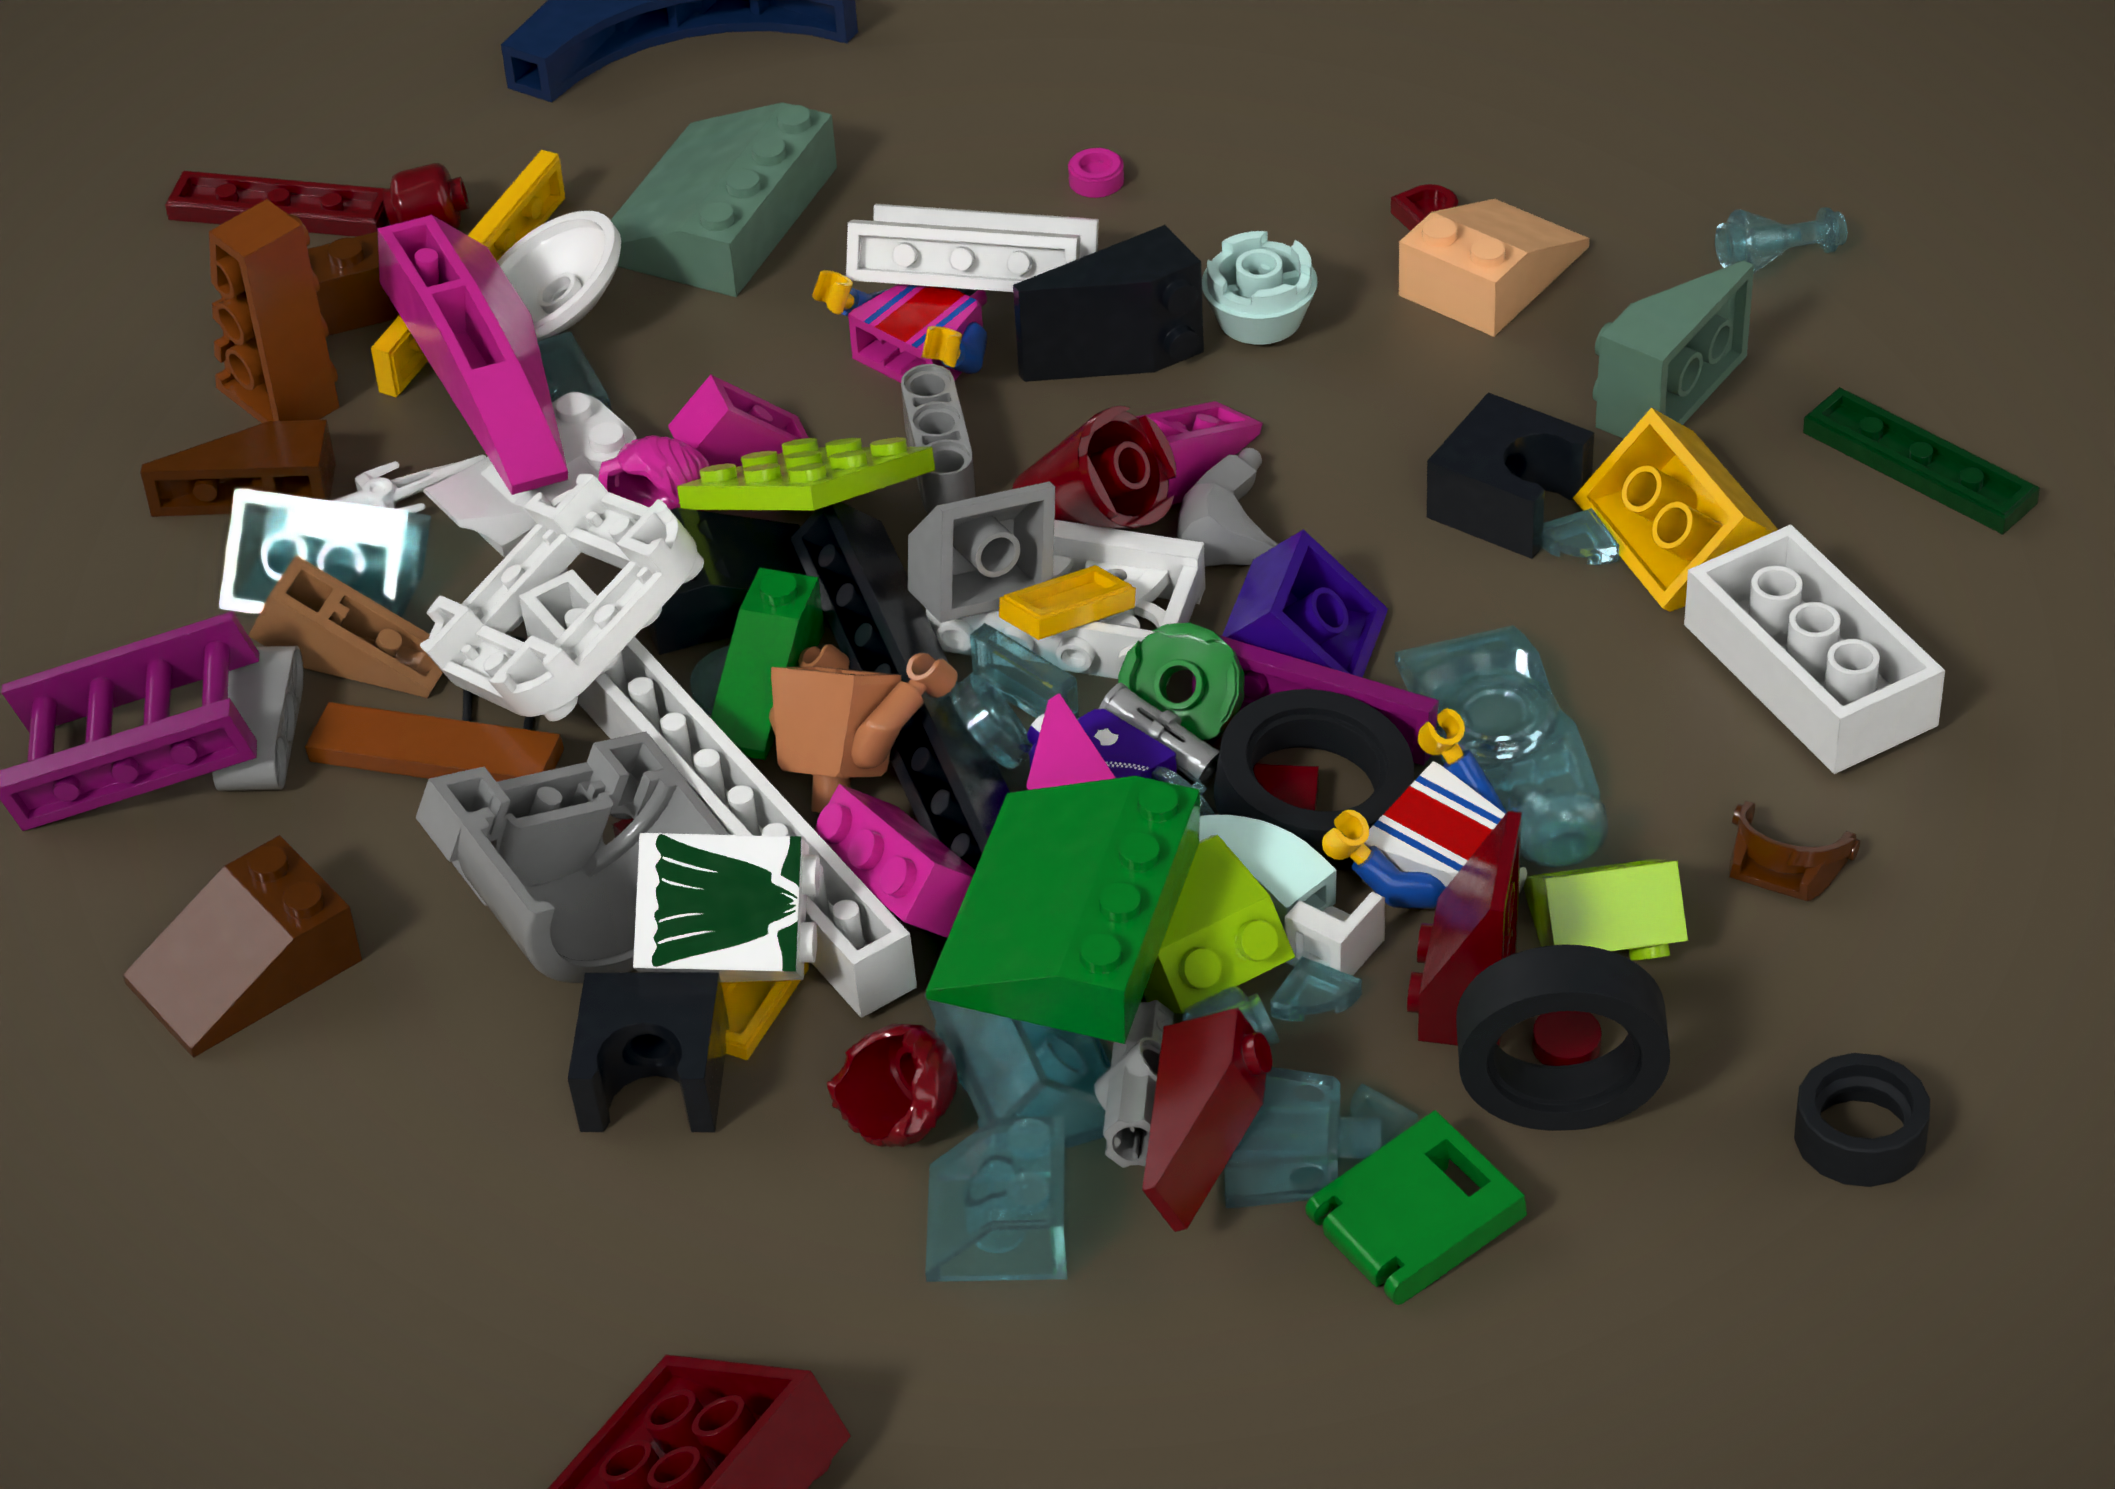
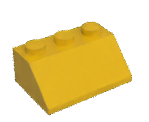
[1573,408,1778,612]

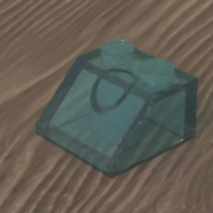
[925,1116,1069,1282]

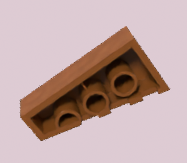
[209,199,340,423]

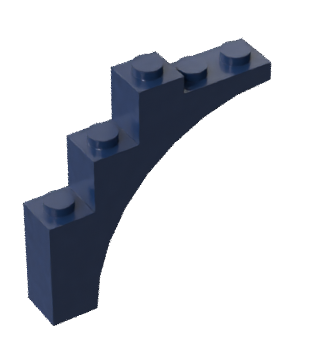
[501,0,858,103]

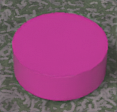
[1068,148,1124,198]

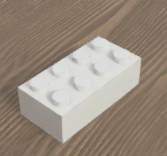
[1684,524,1945,774]

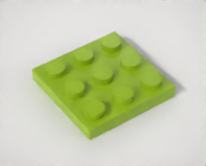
[677,437,935,511]

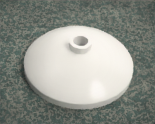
[497,211,621,342]

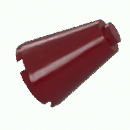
[1012,406,1176,529]

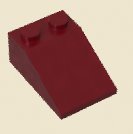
[1407,811,1522,1047]

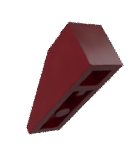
[1142,1008,1273,1232]

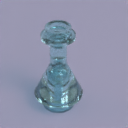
[1715,207,1847,274]

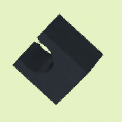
[1426,392,1594,559]
[568,972,729,1132]

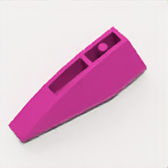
[377,215,568,495]

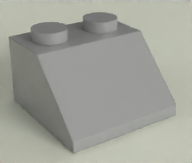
[908,481,1055,623]

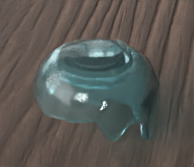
[1507,788,1609,867]

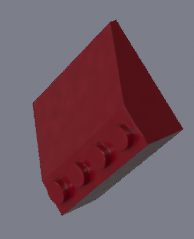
[548,1355,851,1489]

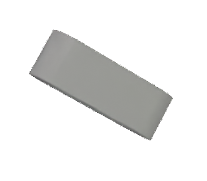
[901,364,976,514]
[212,646,304,791]

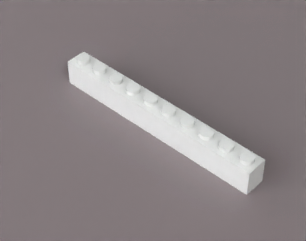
[519,569,917,1018]

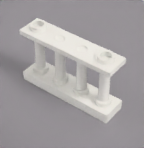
[846,204,1099,292]

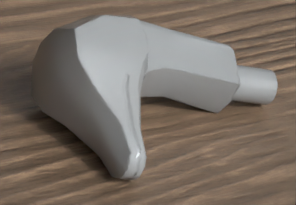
[1177,448,1278,566]

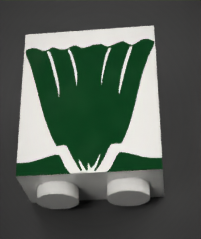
[633,833,820,982]

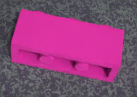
[814,784,975,938]

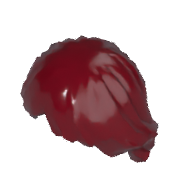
[827,1024,958,1147]

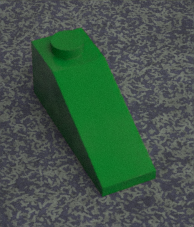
[710,568,825,760]

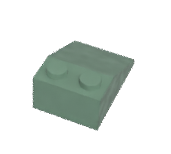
[1593,260,1754,439]

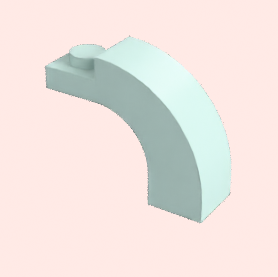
[1199,815,1336,930]

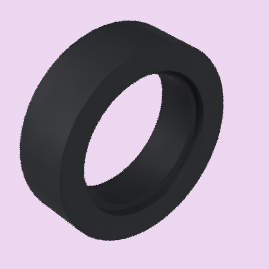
[1214,689,1414,870]
[1456,945,1670,1131]

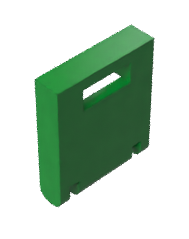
[1305,1110,1527,1305]

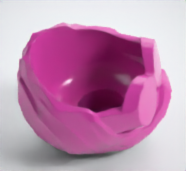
[598,435,709,511]

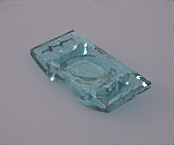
[1395,625,1600,823]

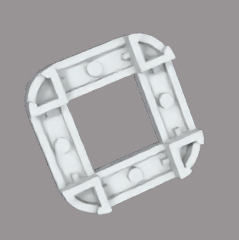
[420,474,704,722]

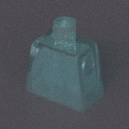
[1224,1067,1382,1208]

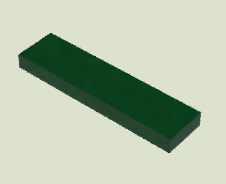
[1803,387,2040,535]

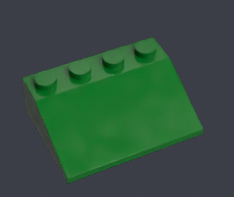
[926,776,1200,1044]

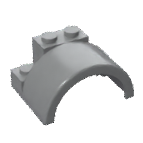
[416,731,730,983]

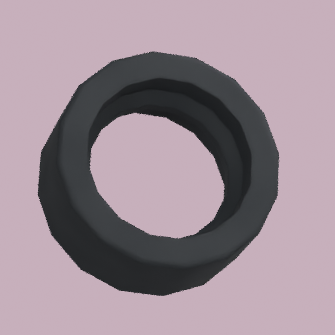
[1794,1053,1930,1187]

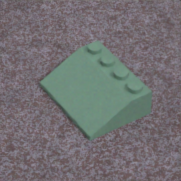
[610,102,837,297]

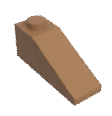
[248,555,443,698]

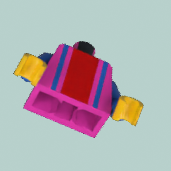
[812,270,988,383]

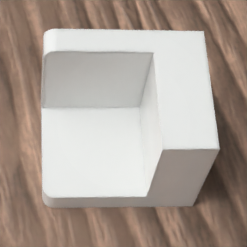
[1285,892,1385,989]

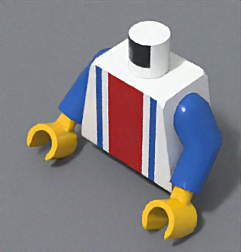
[1322,708,1527,910]

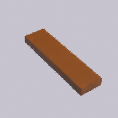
[305,702,564,782]

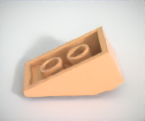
[1399,199,1590,337]

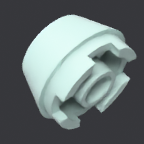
[1202,231,1318,345]

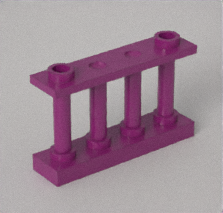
[0,611,260,831]

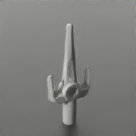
[317,454,486,528]

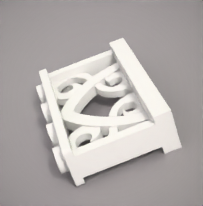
[926,520,1205,686]

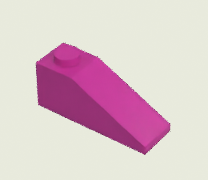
[1136,401,1263,504]

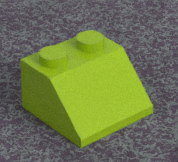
[1144,835,1295,1013]
[1524,859,1688,960]

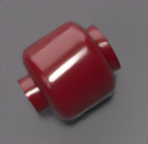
[383,163,469,229]

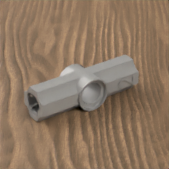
[1094,999,1174,1168]

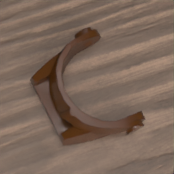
[1729,801,1860,901]

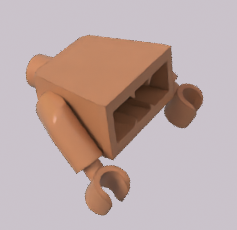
[769,644,958,813]

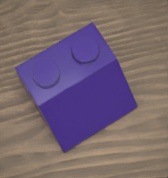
[1222,529,1388,678]

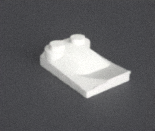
[423,392,637,557]

